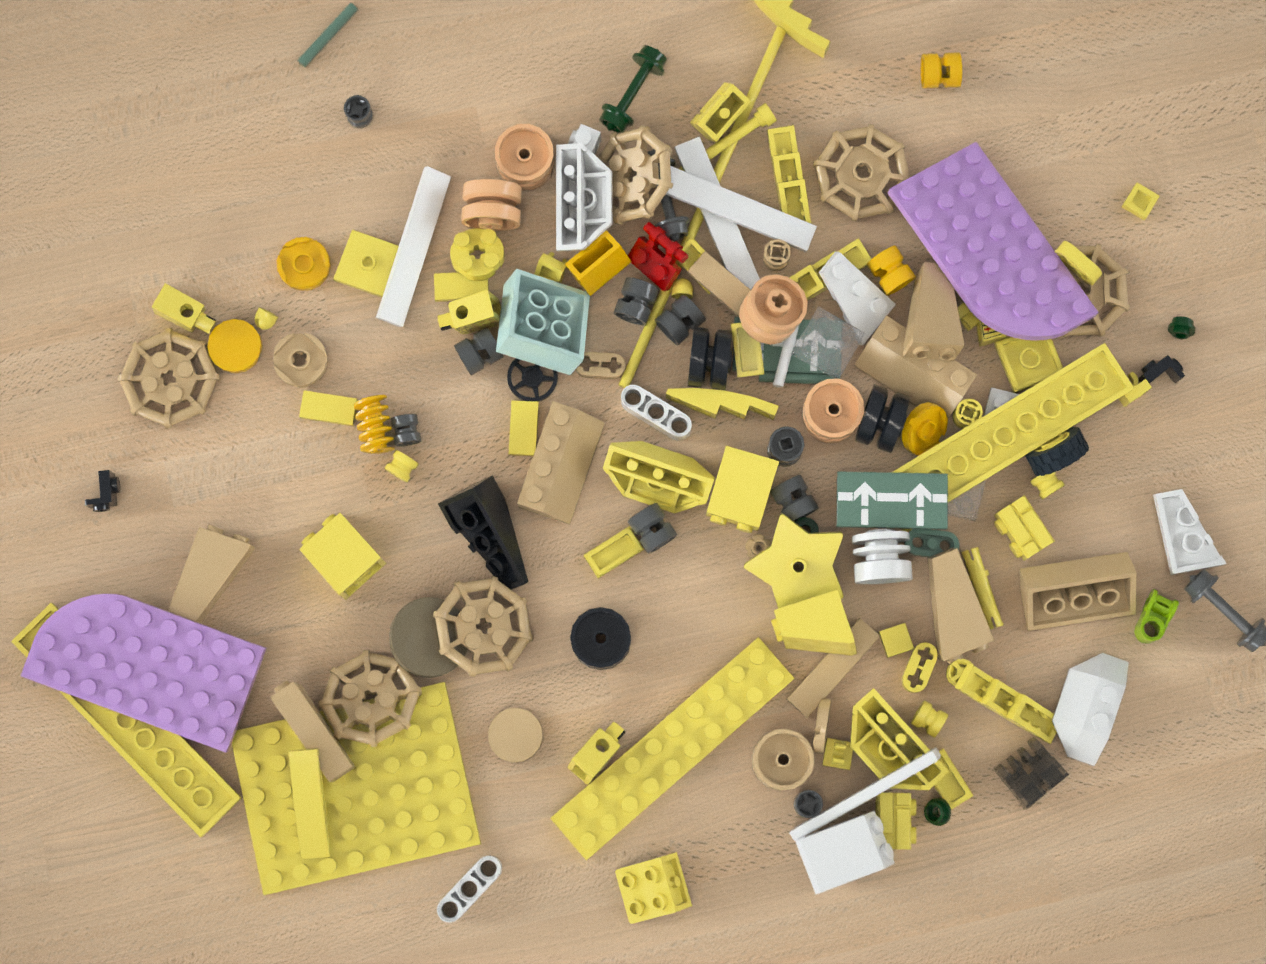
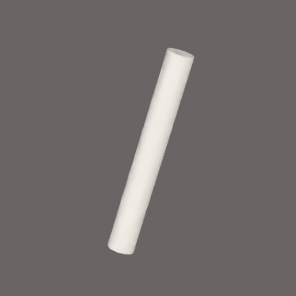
[773,326,799,388]

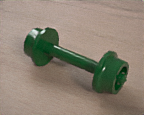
[599,45,667,133]

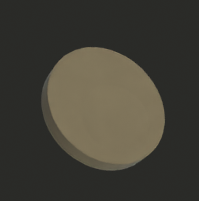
[389,597,468,678]

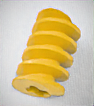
[354,395,395,454]

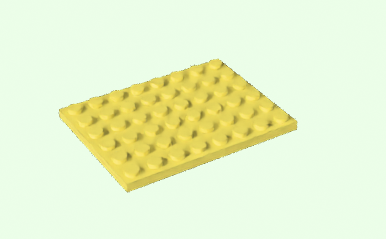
[232,682,481,895]

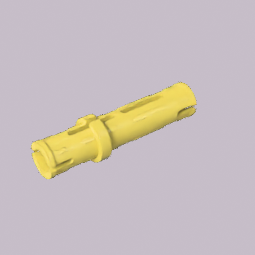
[961,547,1004,629]

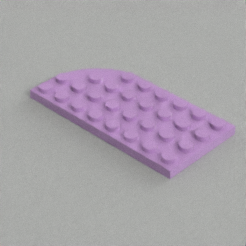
[888,142,1099,341]
[21,594,267,753]

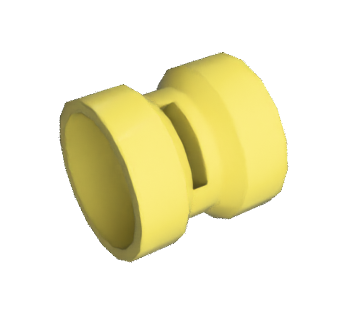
[952,399,983,429]
[910,700,948,738]

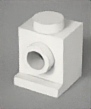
[568,124,601,155]

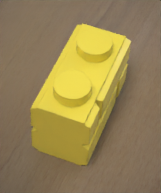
[690,82,751,142]
[994,495,1055,561]
[876,793,916,850]

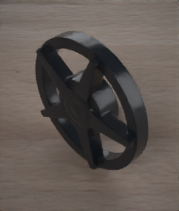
[507,358,558,402]

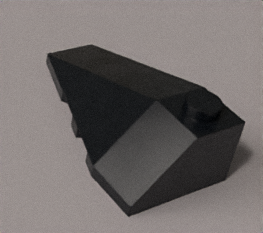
[438,475,529,590]

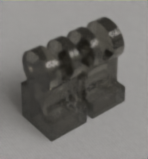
[994,737,1069,810]

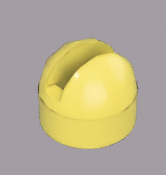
[671,278,693,299]
[254,307,278,330]

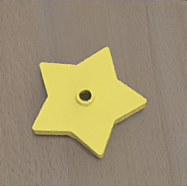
[744,513,844,609]

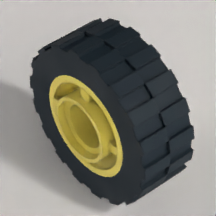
[1025,427,1089,476]

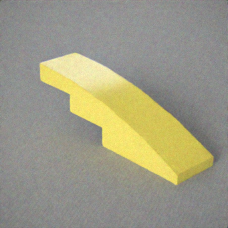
[753,0,830,58]
[767,125,811,224]
[789,238,871,301]
[666,388,779,420]
[955,664,1057,744]
[289,748,330,859]

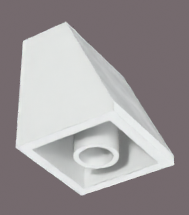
[796,811,895,894]

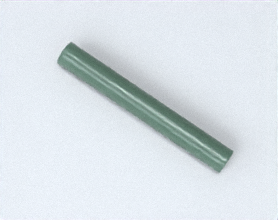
[297,3,358,67]
[759,371,840,384]

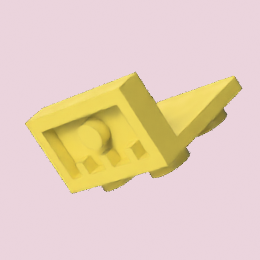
[615,852,692,924]

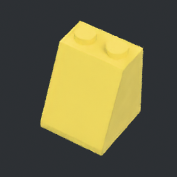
[706,446,779,533]
[299,513,387,600]
[771,590,857,656]

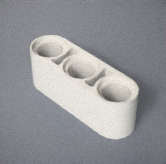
[621,385,692,441]
[437,855,502,923]

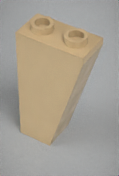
[903,262,965,361]
[168,525,255,623]
[927,548,994,663]
[270,681,356,783]

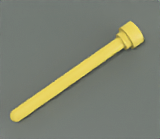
[678,103,777,171]

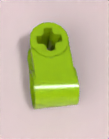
[1134,589,1179,644]

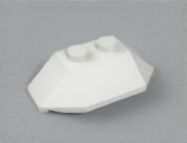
[556,143,613,251]
[1052,653,1129,766]

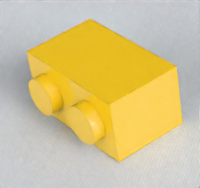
[565,230,631,296]

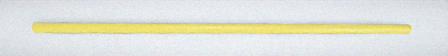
[618,27,786,388]

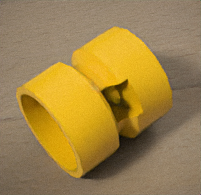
[920,52,962,89]
[867,245,916,296]

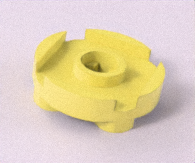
[450,228,505,281]

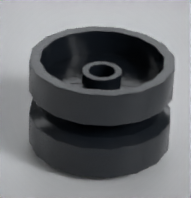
[688,327,733,390]
[855,384,910,453]
[570,607,631,670]

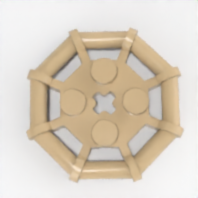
[813,124,910,221]
[598,125,674,225]
[1057,244,1130,338]
[118,328,219,428]
[433,576,534,677]
[319,650,422,747]

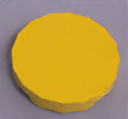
[276,237,331,291]
[207,319,262,373]
[902,402,948,456]

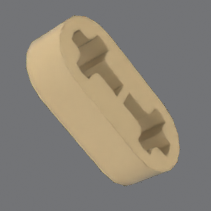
[575,352,626,379]

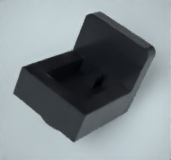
[1138,355,1185,384]
[85,470,120,512]

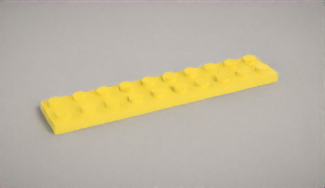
[891,343,1134,531]
[11,603,242,837]
[550,637,795,861]

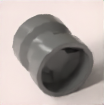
[344,95,373,128]
[391,414,422,447]
[794,790,823,818]

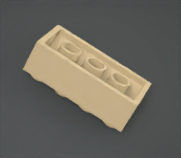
[854,315,977,419]
[517,401,605,525]
[1020,552,1136,631]

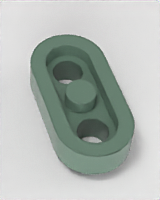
[904,529,960,557]

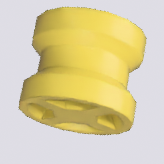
[384,450,419,483]
[1030,472,1065,500]
[946,659,973,686]

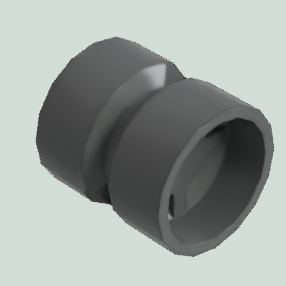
[614,277,659,326]
[655,294,706,345]
[454,327,504,376]
[767,426,805,467]
[770,475,819,522]
[628,503,677,554]

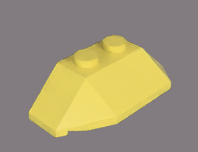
[603,441,715,513]
[850,688,949,790]

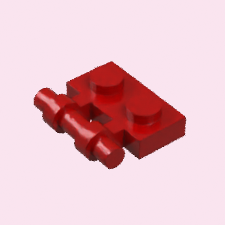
[627,222,689,291]

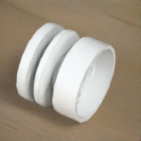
[852,529,913,584]

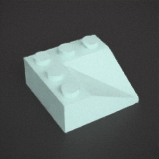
[496,269,590,375]

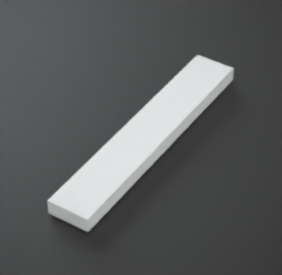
[674,136,760,290]
[665,166,817,252]
[376,167,451,327]
[789,747,941,841]

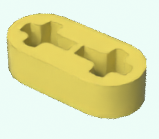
[1054,241,1102,285]
[902,642,938,693]

